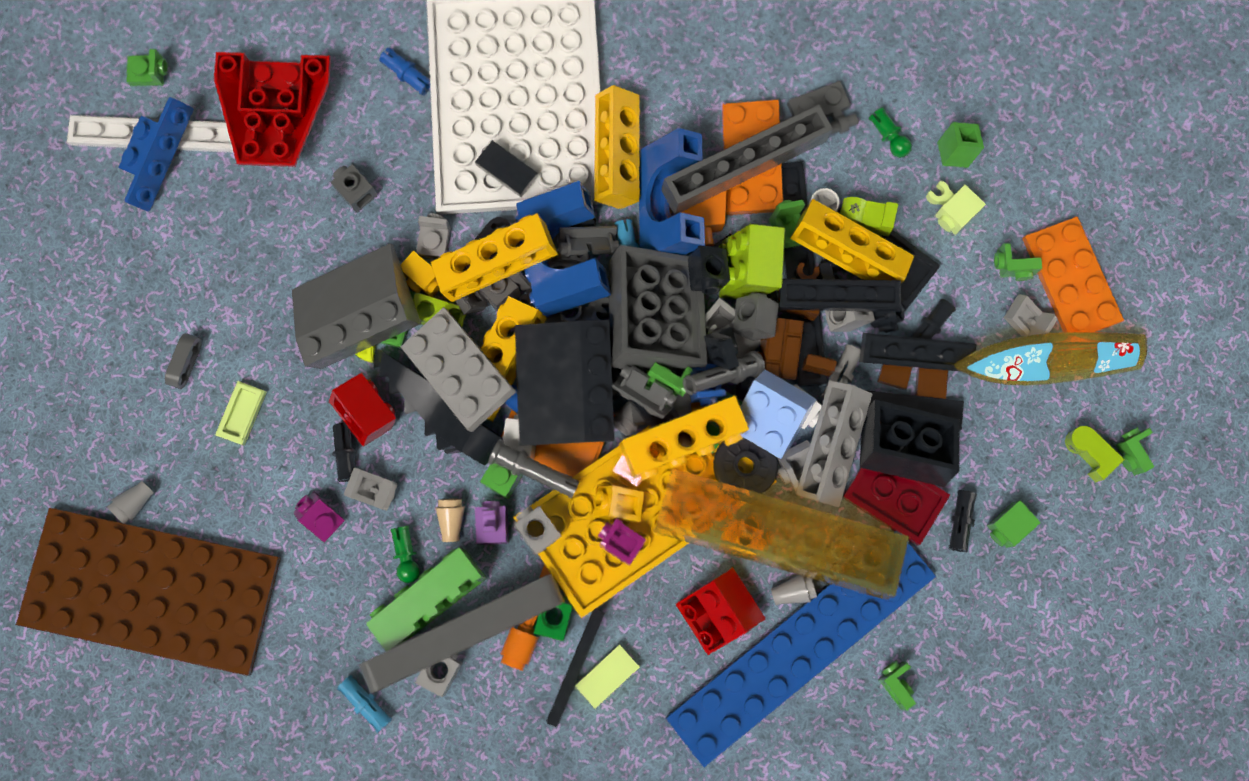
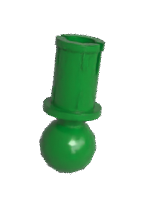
[869,108,912,158]
[390,526,420,583]

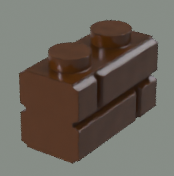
[753,318,804,380]

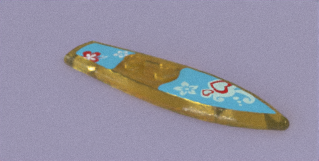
[954,332,1148,386]

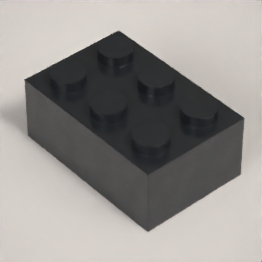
[860,399,959,487]

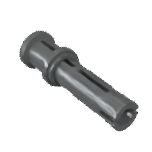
[683,351,765,395]
[488,439,580,499]

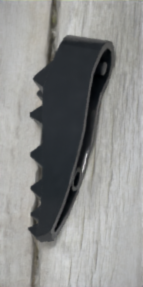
[373,350,503,465]

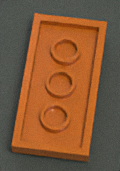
[722,100,783,215]
[1022,216,1124,343]

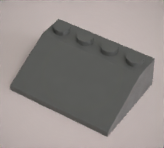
[292,243,422,369]
[609,245,707,371]

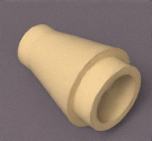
[435,499,465,542]

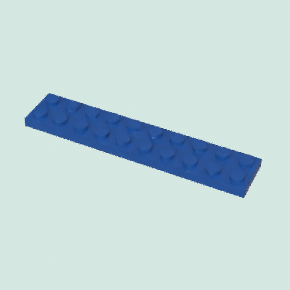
[666,531,936,768]

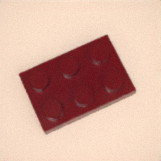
[842,468,950,546]

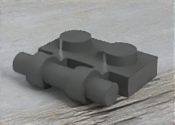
[787,81,858,135]

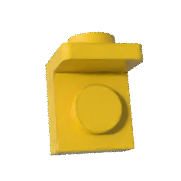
[594,486,644,522]

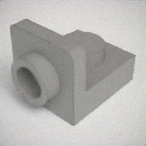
[416,214,451,259]

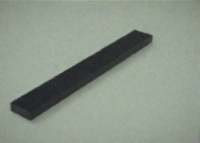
[782,161,828,387]

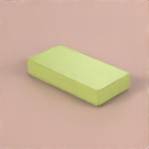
[215,381,267,446]
[575,644,640,708]

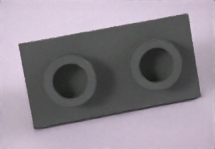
[557,226,619,257]
[612,365,677,419]

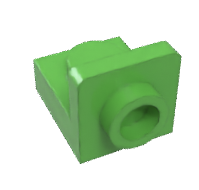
[126,49,168,86]
[646,362,693,397]
[878,661,916,711]

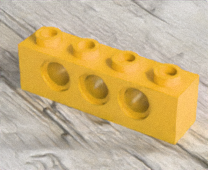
[594,85,640,209]
[790,199,914,284]
[431,213,558,302]
[481,296,547,422]
[619,396,749,480]

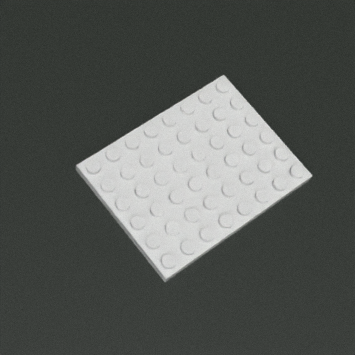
[427,0,601,215]

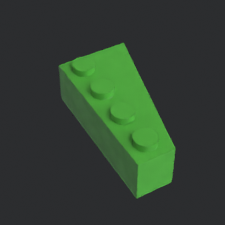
[365,547,488,651]

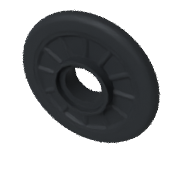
[713,437,778,498]

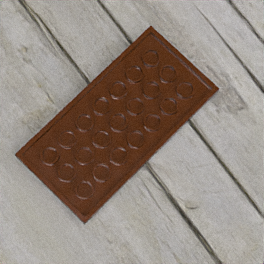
[16,508,281,676]

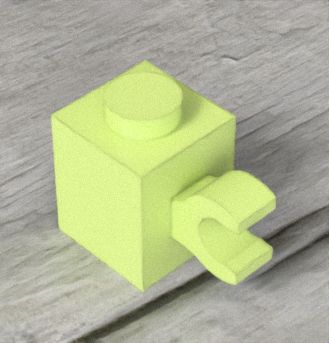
[926,181,986,235]

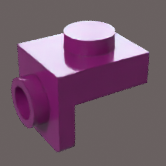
[294,492,345,542]
[598,518,646,566]

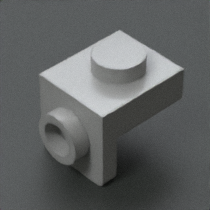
[1004,294,1058,341]
[777,440,810,492]
[343,467,397,511]

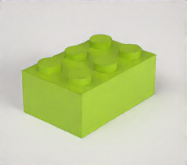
[719,224,785,300]

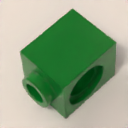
[534,597,573,641]

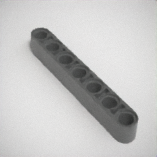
[359,574,565,694]

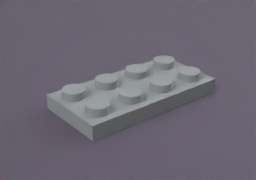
[401,307,516,432]

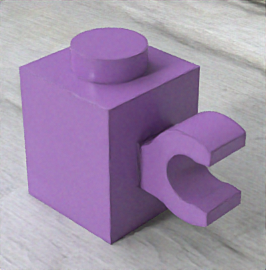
[475,501,509,545]

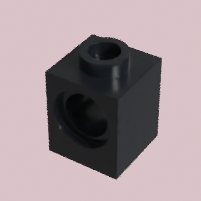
[688,245,730,295]

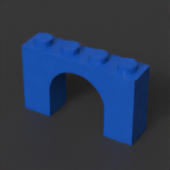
[639,128,705,255]
[515,181,611,317]

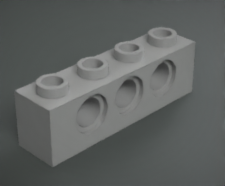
[796,380,872,507]

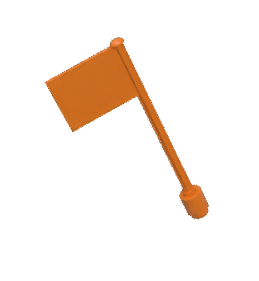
[500,410,615,671]

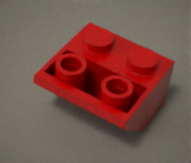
[675,568,766,655]

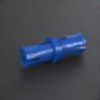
[379,47,431,96]

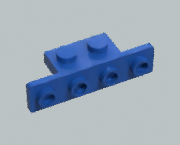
[118,97,194,211]

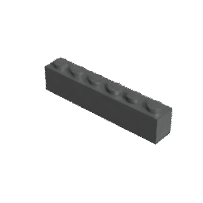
[661,105,833,215]

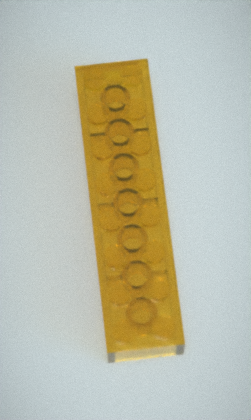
[653,468,909,600]

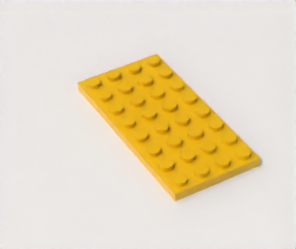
[513,399,777,618]

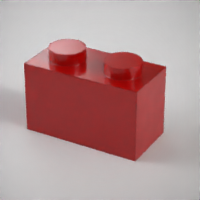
[329,373,396,447]

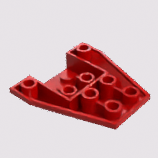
[214,52,331,167]

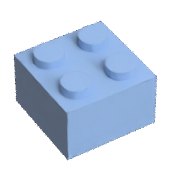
[740,370,817,459]

